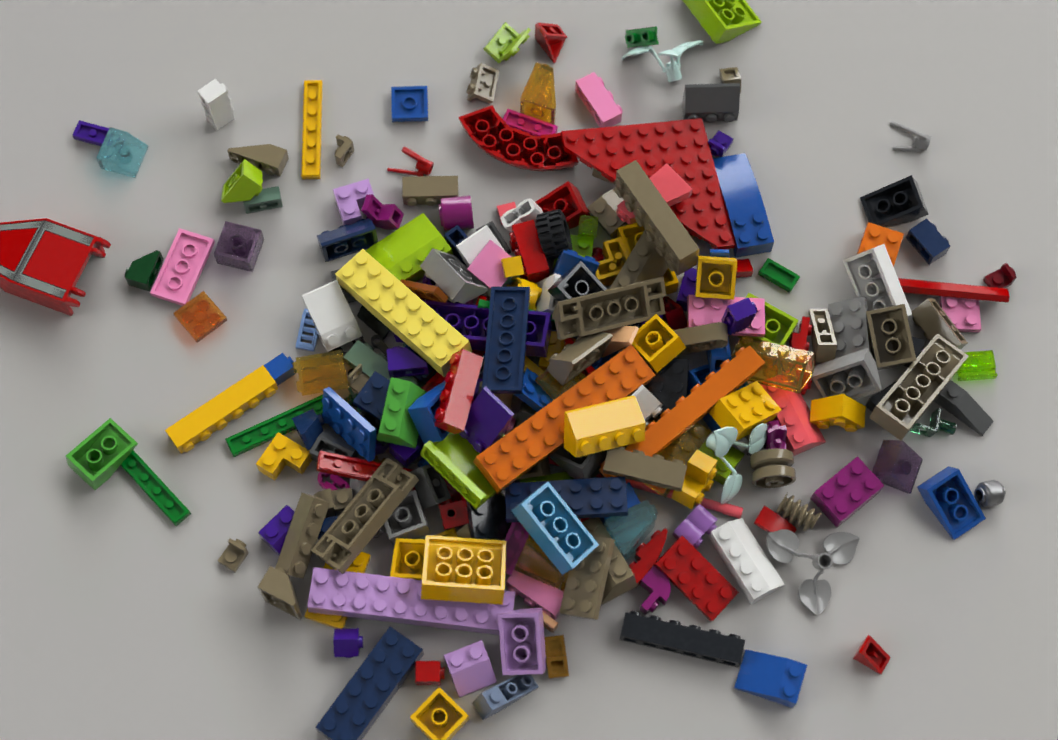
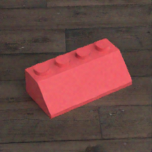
[759,375,826,456]

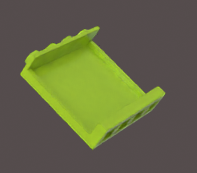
[420,433,505,509]

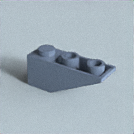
[472,674,539,720]

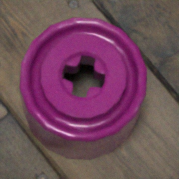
[438,195,474,232]

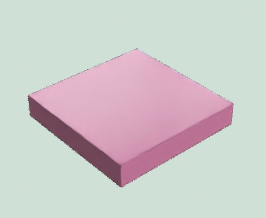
[466,240,511,290]

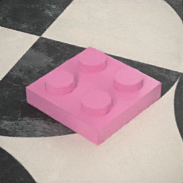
[939,296,981,332]

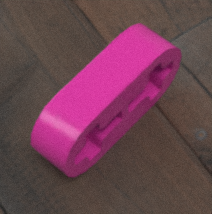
[317,472,350,491]

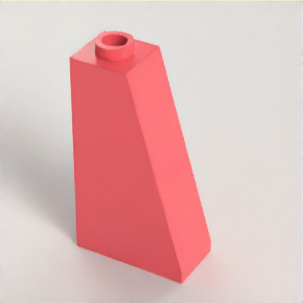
[616,163,693,225]

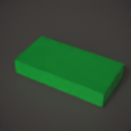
[758,258,800,293]

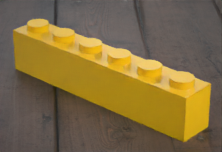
[165,365,278,454]

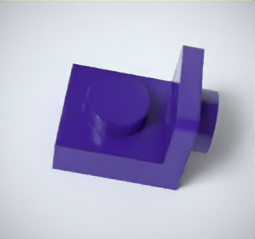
[708,130,734,157]

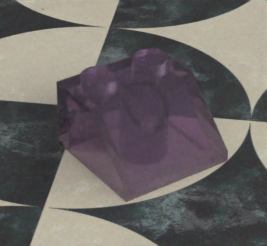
[872,440,923,494]

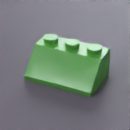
[376,377,427,448]

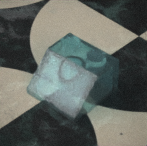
[96,127,148,178]

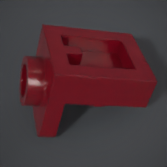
[983,263,1017,288]

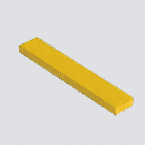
[301,80,323,179]

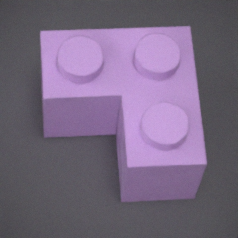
[333,179,374,225]

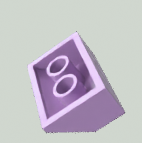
[498,608,547,675]

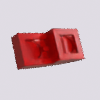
[754,505,797,533]

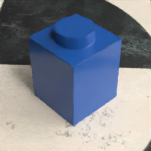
[264,353,296,386]

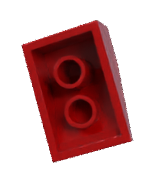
[535,181,591,229]

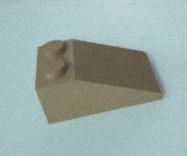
[587,189,628,239]

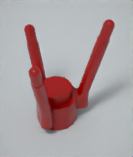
[387,146,434,176]

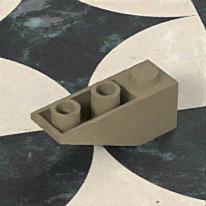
[227,144,289,176]

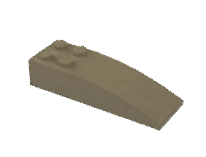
[869,334,969,441]

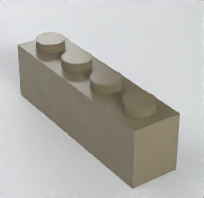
[603,446,687,492]
[275,492,330,579]

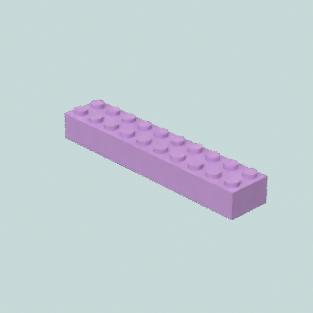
[307,567,515,635]

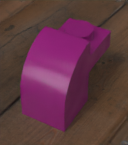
[361,194,404,230]
[640,566,671,615]

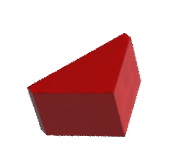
[853,635,891,674]

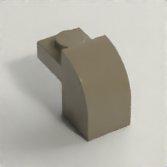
[313,488,353,518]

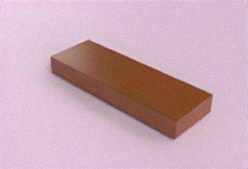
[400,279,449,303]

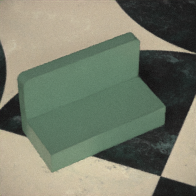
[243,186,283,214]

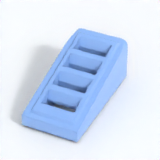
[295,309,319,352]

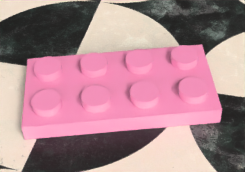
[150,228,215,307]
[687,295,765,337]

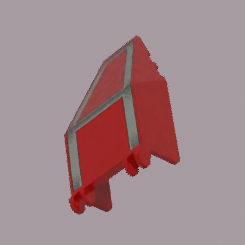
[0,218,111,316]

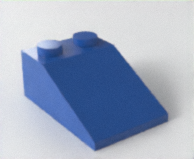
[408,381,450,443]
[917,466,986,540]
[734,649,807,708]

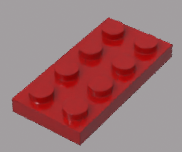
[654,535,739,621]

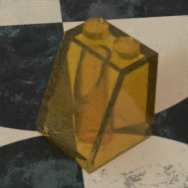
[520,62,556,125]
[293,350,349,396]
[514,534,569,589]

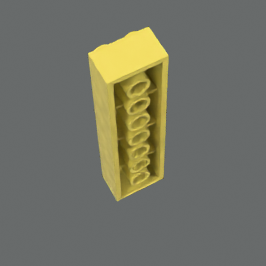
[335,249,472,377]

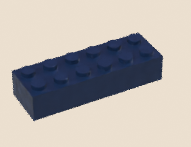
[315,626,424,740]

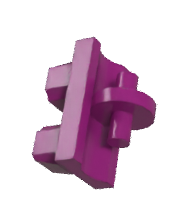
[764,420,787,449]

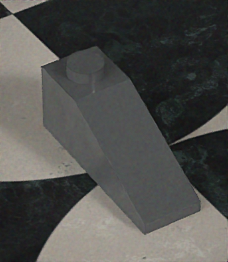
[935,380,994,436]

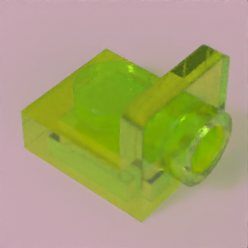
[578,215,598,238]

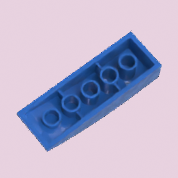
[713,153,774,258]

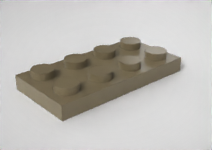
[559,536,615,620]

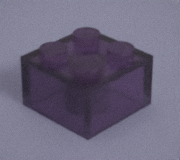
[214,221,264,272]

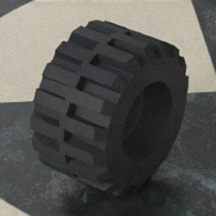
[536,209,572,260]

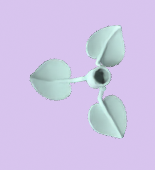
[622,40,703,82]
[706,423,768,504]

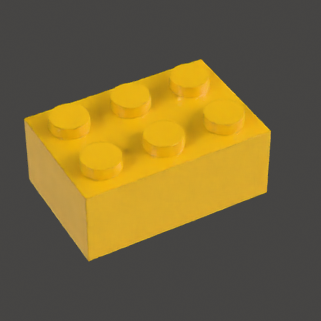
[709,381,781,442]

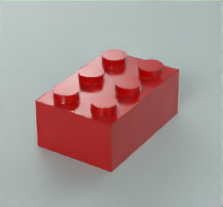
[509,219,550,283]

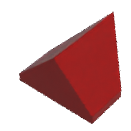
[535,22,567,64]

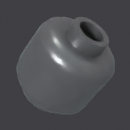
[974,480,1006,507]

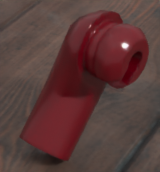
[592,247,604,262]

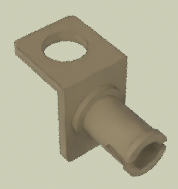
[348,364,369,394]

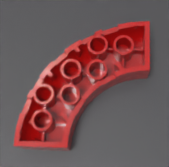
[459,105,579,171]

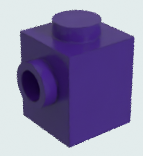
[333,628,364,658]

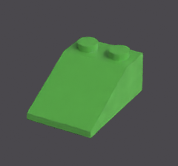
[65,418,138,490]

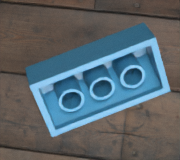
[511,481,599,575]

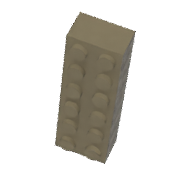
[614,160,700,276]

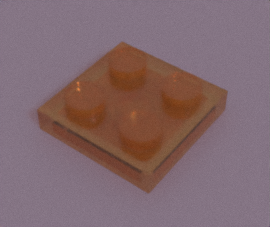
[173,291,227,343]

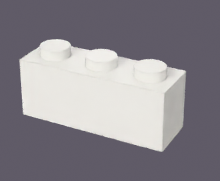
[197,79,235,131]

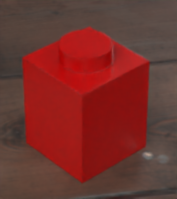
[415,661,445,685]

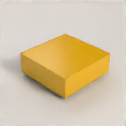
[501,255,524,278]

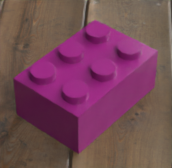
[810,456,884,528]

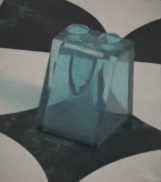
[604,499,658,562]

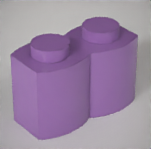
[672,504,718,549]

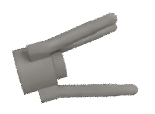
[890,122,931,153]

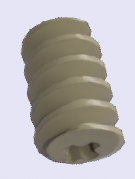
[776,492,822,532]

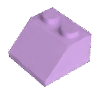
[444,640,497,698]

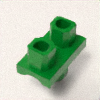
[625,26,659,48]

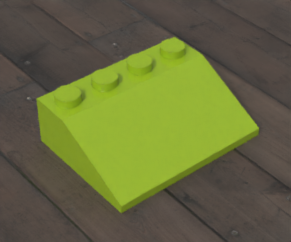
[682,0,762,44]
[365,213,453,282]

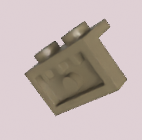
[466,63,500,104]

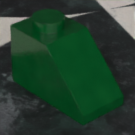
[125,250,163,292]

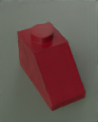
[662,296,687,330]

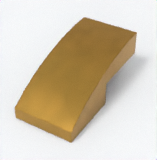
[545,635,569,678]

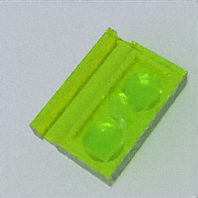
[956,350,997,381]

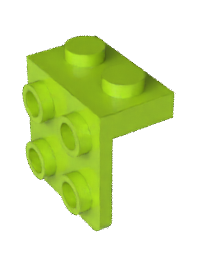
[483,22,531,63]

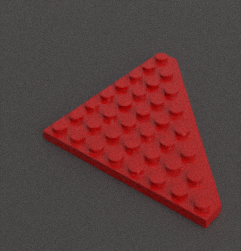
[560,118,736,250]

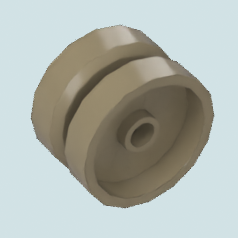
[750,448,796,488]

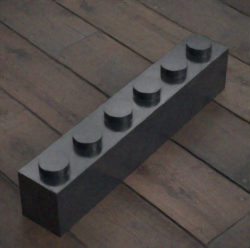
[619,611,745,667]

